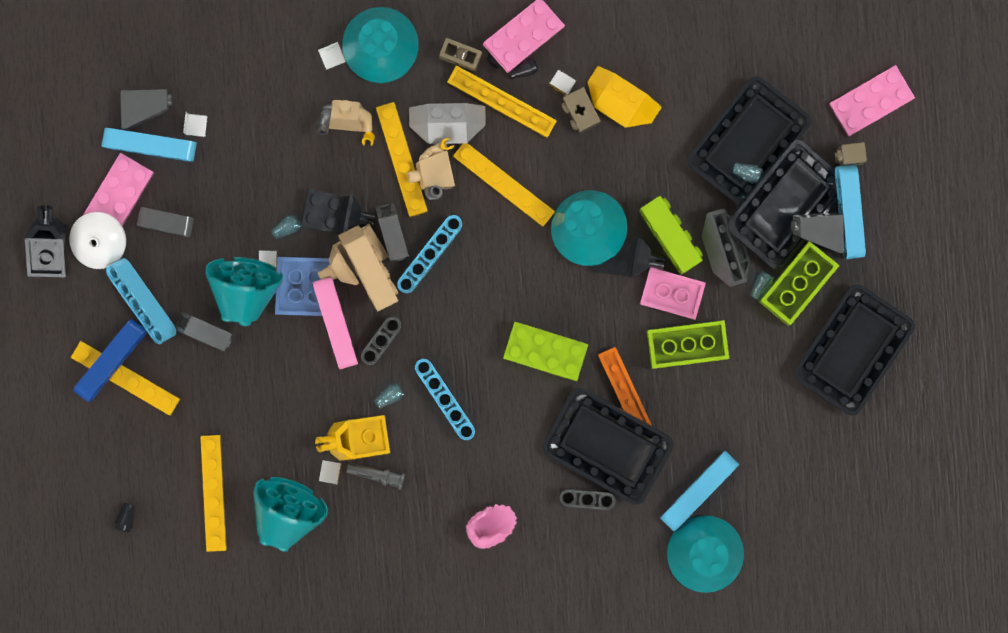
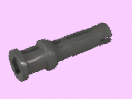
[346,461,406,490]

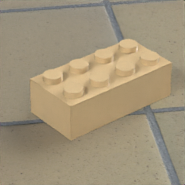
[338,225,399,311]

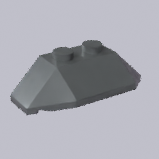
[702,209,751,287]

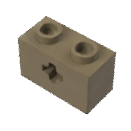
[439,38,482,72]
[561,87,601,134]
[834,142,867,166]

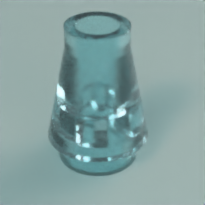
[733,163,763,184]
[271,214,301,239]
[750,271,775,300]
[374,383,404,409]

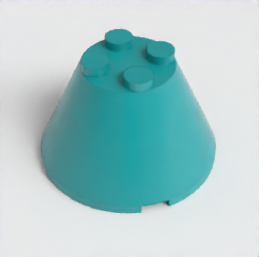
[342,7,419,83]
[551,190,628,266]
[205,257,283,326]
[253,477,328,552]
[667,515,744,593]

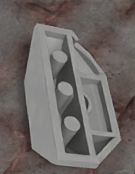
[409,103,486,144]

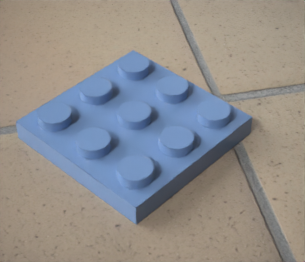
[275,257,335,316]

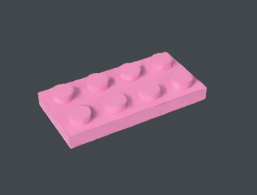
[483,0,565,73]
[829,65,915,137]
[83,153,154,226]

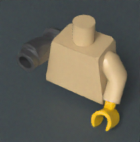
[316,100,375,146]
[407,138,455,200]

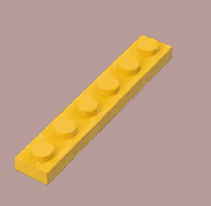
[447,65,557,138]
[376,102,428,217]
[453,143,555,227]
[71,341,180,416]
[201,435,227,552]

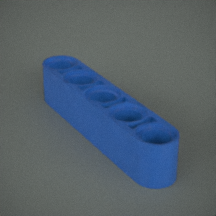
[73,319,147,403]

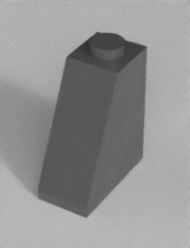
[121,89,173,131]
[376,202,409,261]
[791,212,844,253]
[175,311,232,351]

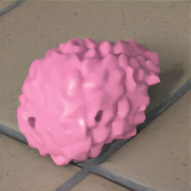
[466,504,517,549]

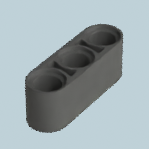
[136,207,194,237]
[361,317,402,365]
[559,489,615,510]

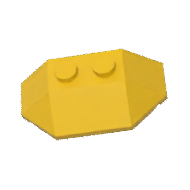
[588,66,662,128]

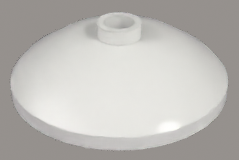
[69,212,126,269]

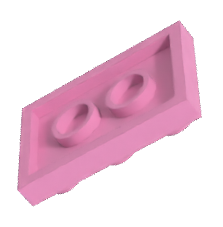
[640,268,706,320]

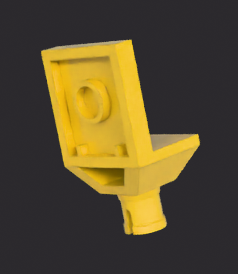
[315,415,390,461]

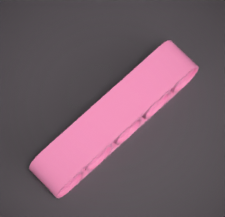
[313,277,358,369]

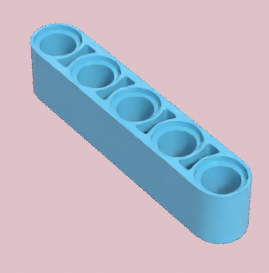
[101,128,197,162]
[835,164,866,260]
[397,215,462,294]
[106,258,176,344]
[415,359,475,440]
[660,451,739,531]

